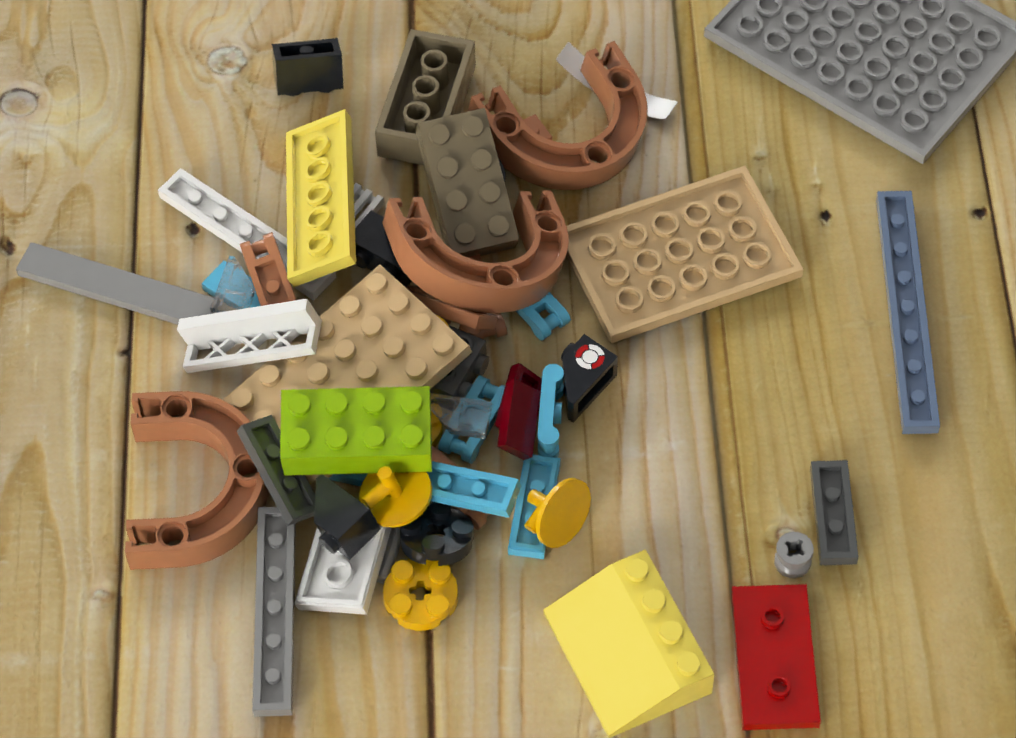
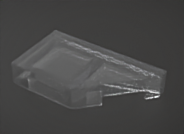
[210,256,255,314]
[430,393,492,439]

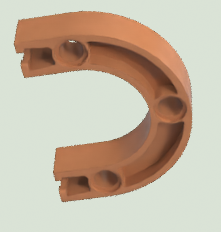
[467,41,647,190]
[382,190,569,313]
[125,391,269,570]

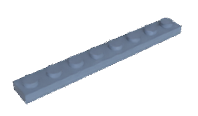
[876,191,940,434]

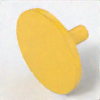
[359,466,432,527]
[524,478,591,548]

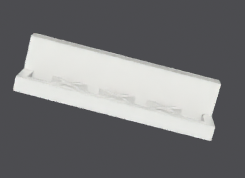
[177,299,322,373]

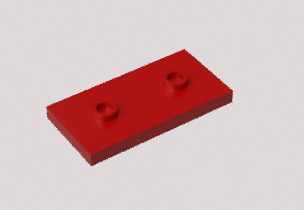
[731,584,821,730]

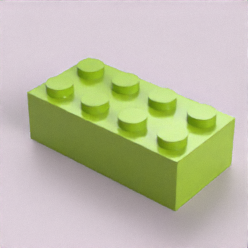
[280,386,432,476]

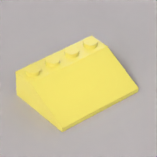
[543,549,714,738]

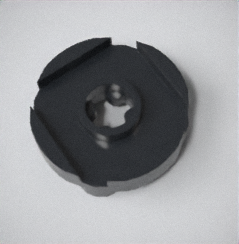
[400,502,474,566]

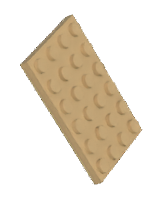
[566,166,804,344]
[223,265,472,491]

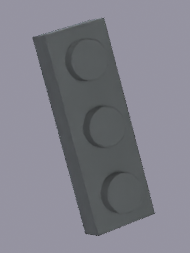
[237,415,315,526]
[810,460,859,565]

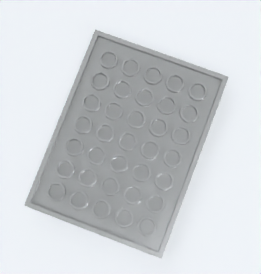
[704,0,1016,164]

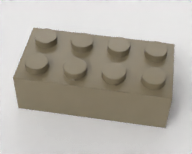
[375,29,476,165]
[416,108,519,257]

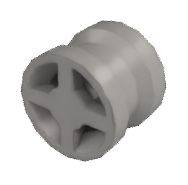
[774,532,814,578]

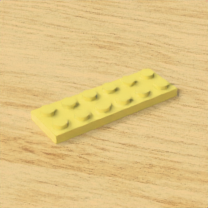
[286,109,356,287]

